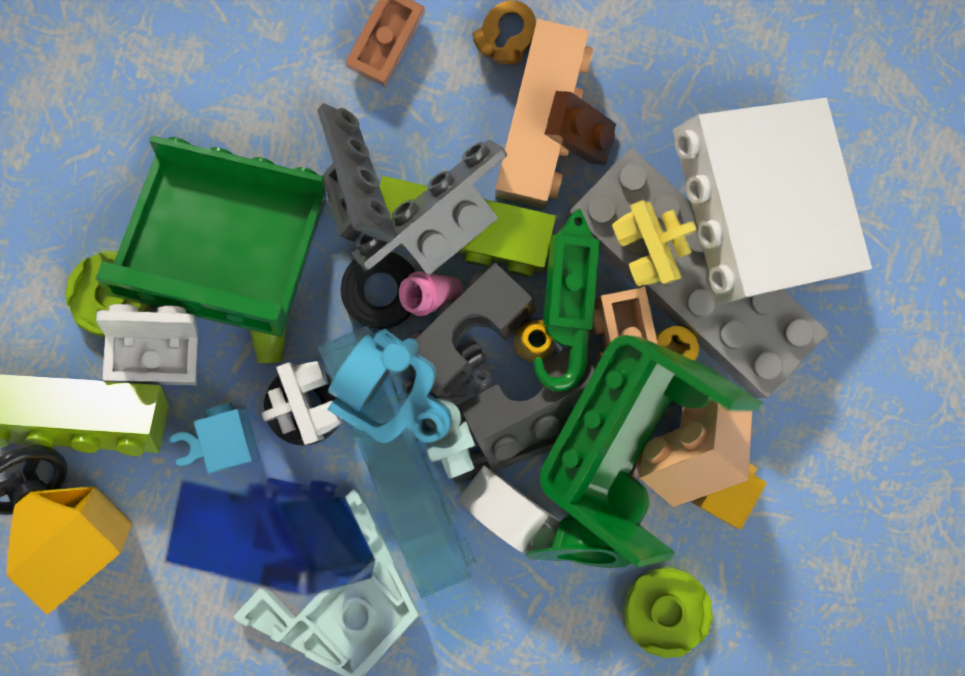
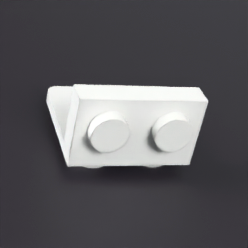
[96,304,199,385]

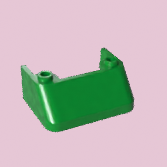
[540,335,763,568]

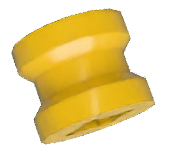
[656,326,699,361]

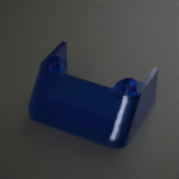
[165,477,376,595]

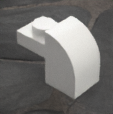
[457,465,560,561]

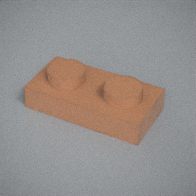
[345,0,425,87]

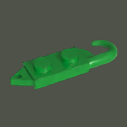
[534,208,600,391]

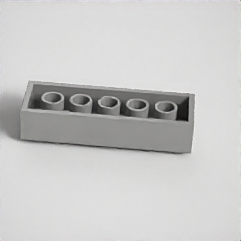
[566,147,829,398]

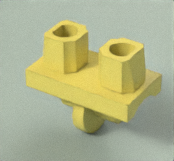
[612,200,697,286]

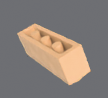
[495,18,594,209]

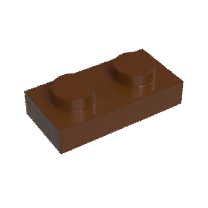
[544,91,616,165]

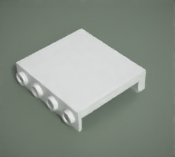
[673,98,872,305]

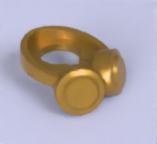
[472,0,536,65]

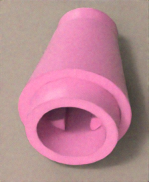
[399,271,463,316]

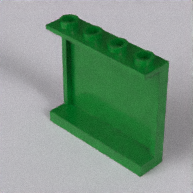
[96,135,327,337]

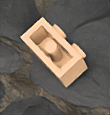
[592,287,658,361]

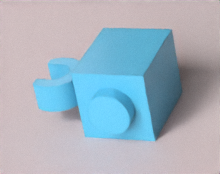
[169,403,261,474]

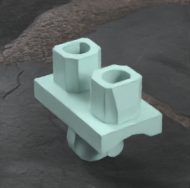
[425,398,475,478]

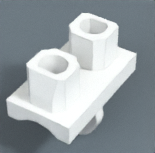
[261,361,343,445]

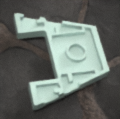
[233,489,421,676]

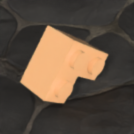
[639,400,752,507]

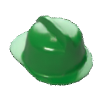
[525,514,631,568]

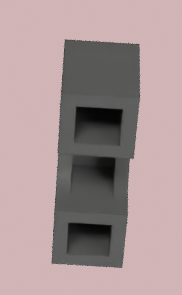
[407,263,536,398]
[459,347,595,466]

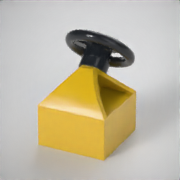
[0,446,133,615]

